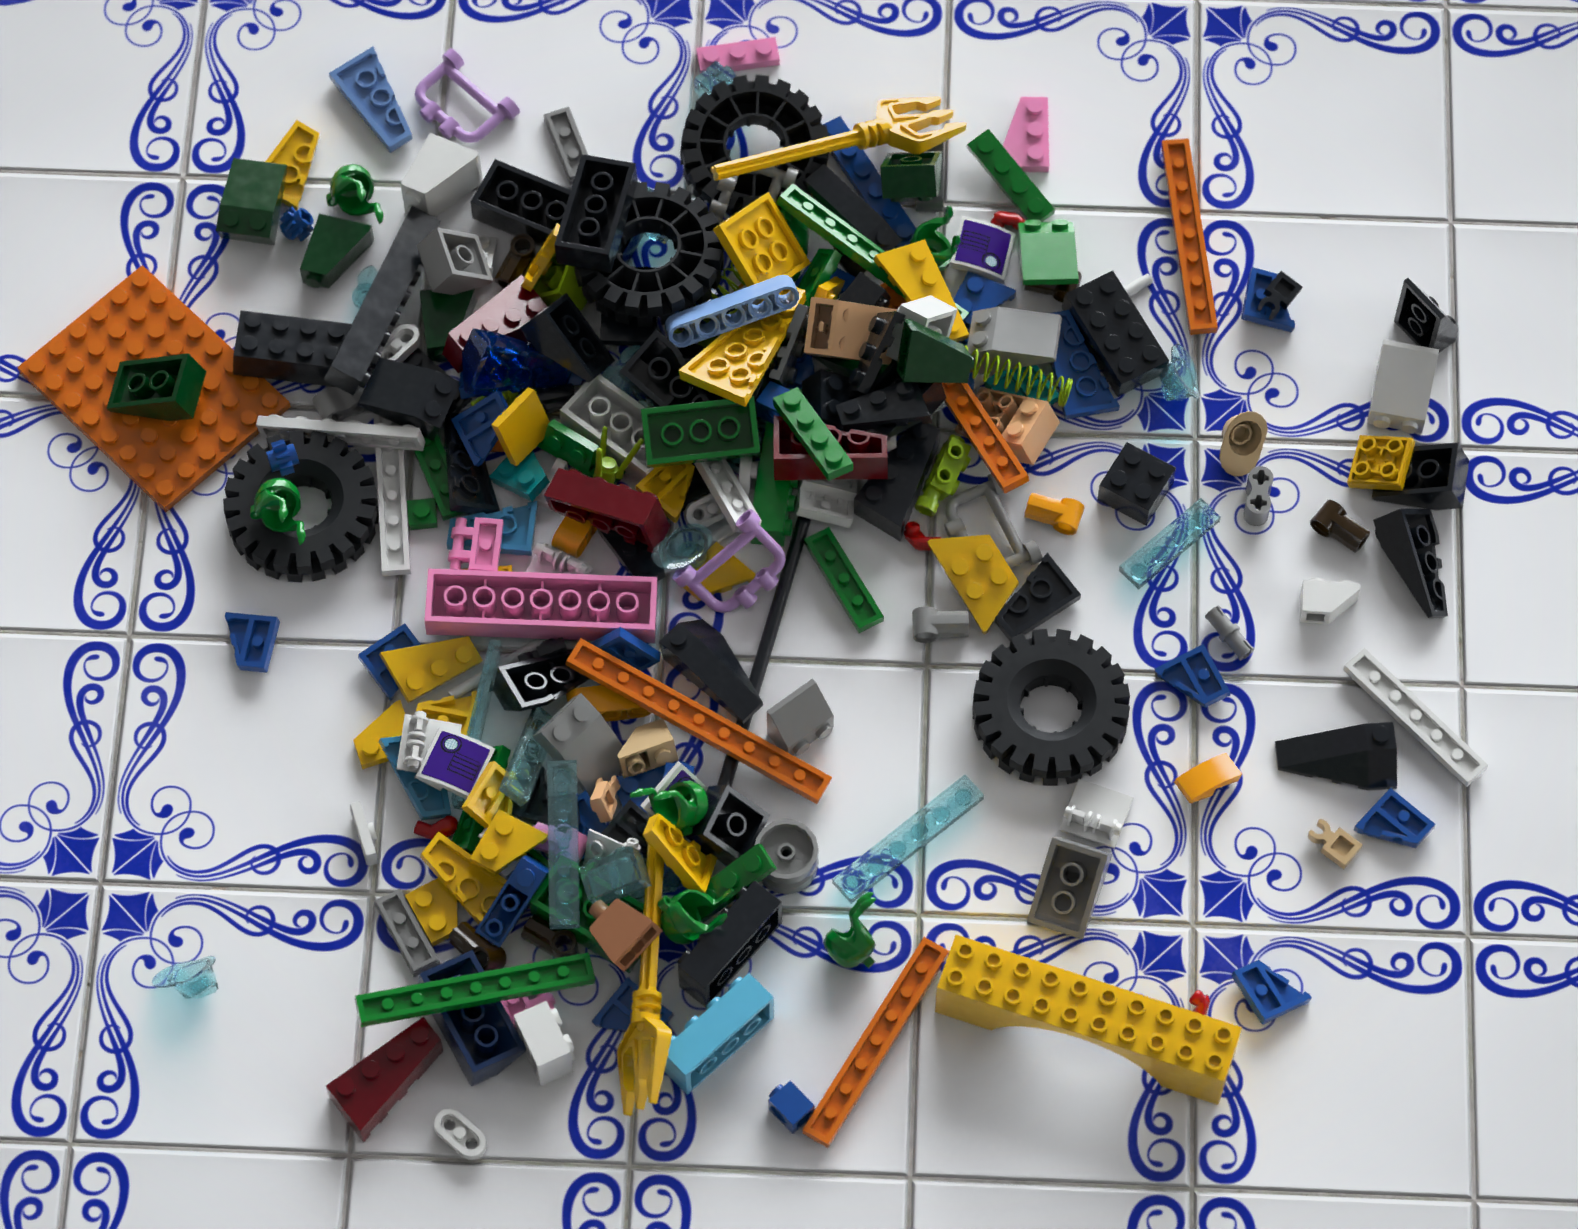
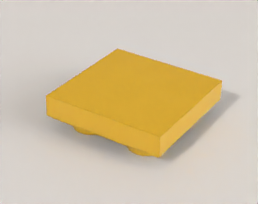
[491,387,550,466]
[1347,435,1415,491]

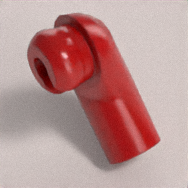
[990,211,1026,231]
[903,521,941,551]
[414,815,458,840]
[1189,990,1210,1015]

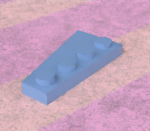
[329,46,412,153]

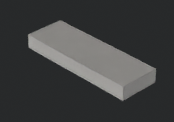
[543,107,588,185]
[374,888,440,977]

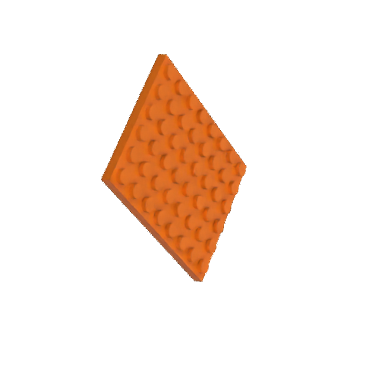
[17,265,291,512]

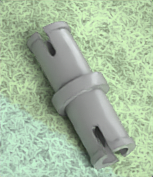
[1205,605,1254,661]

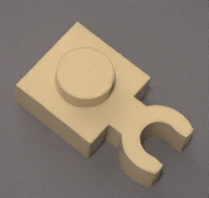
[1308,819,1363,869]

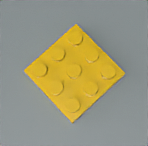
[713,192,811,301]

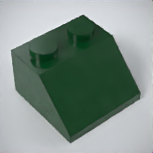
[880,151,942,202]

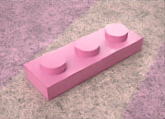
[696,37,780,76]

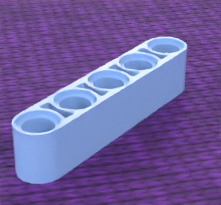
[665,275,799,348]

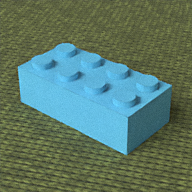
[664,973,774,1095]

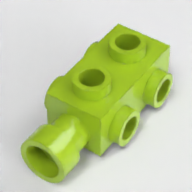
[914,435,972,517]

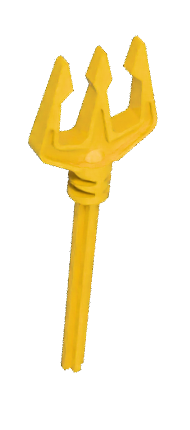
[711,97,966,181]
[617,845,672,1116]

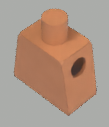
[589,899,663,972]

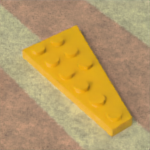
[679,287,806,407]

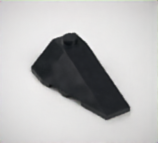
[619,329,710,407]
[1373,509,1448,618]

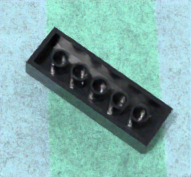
[470,159,643,264]

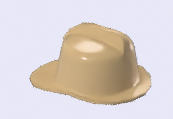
[1219,411,1268,476]

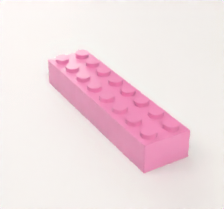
[425,568,658,643]

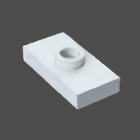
[350,801,378,866]

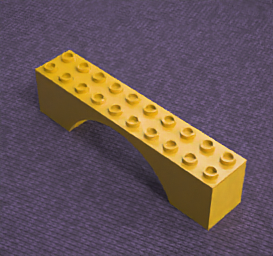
[935,935,1242,1105]

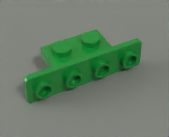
[537,419,626,485]

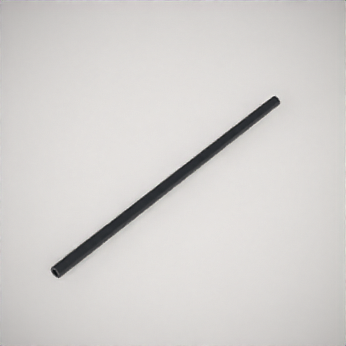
[700,516,811,856]

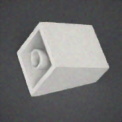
[401,133,483,217]
[1367,339,1439,434]

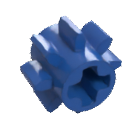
[280,207,314,242]
[266,439,299,476]

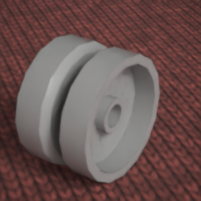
[755,819,819,894]

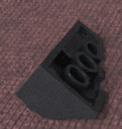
[803,164,902,277]
[659,619,763,724]
[493,649,590,711]
[1275,722,1397,791]

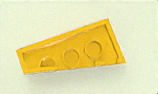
[873,239,969,342]
[420,832,530,925]

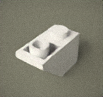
[1299,578,1360,625]

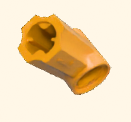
[1024,493,1085,535]

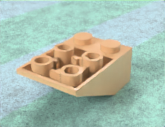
[804,297,897,365]
[954,387,1060,465]

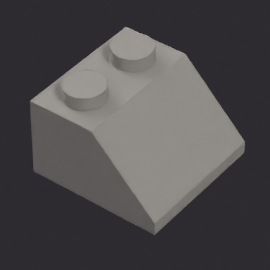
[417,227,493,295]
[767,678,834,756]

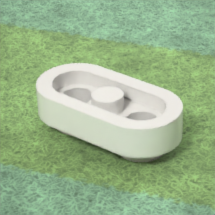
[376,324,421,364]
[739,457,758,505]
[684,492,725,529]
[434,1108,487,1160]

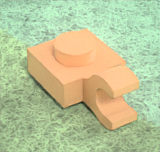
[590,775,620,823]

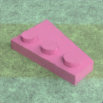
[1003,97,1049,172]

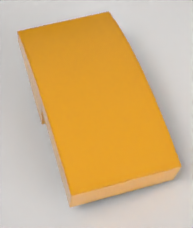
[1174,753,1242,804]

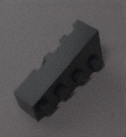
[854,422,940,542]

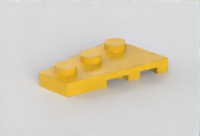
[265,120,319,211]
[379,636,483,704]
[643,813,718,893]

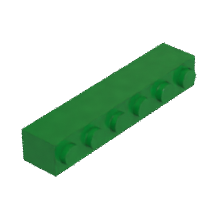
[750,388,802,547]

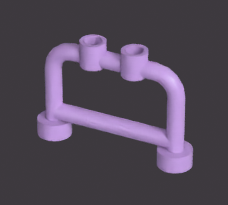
[415,48,520,143]
[672,509,786,613]

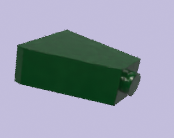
[300,214,374,288]
[420,289,477,362]
[896,319,974,383]

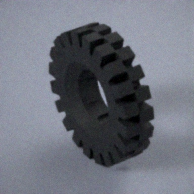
[680,75,829,218]
[574,182,724,327]
[223,430,379,583]
[972,629,1130,786]

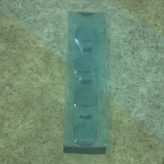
[1119,498,1221,590]
[499,707,553,806]

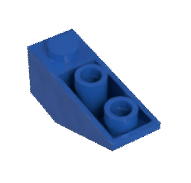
[475,855,551,948]

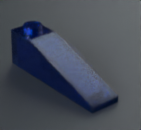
[462,328,572,397]

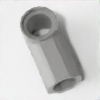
[912,606,969,643]

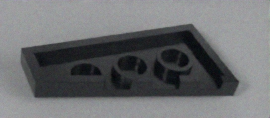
[444,412,500,514]

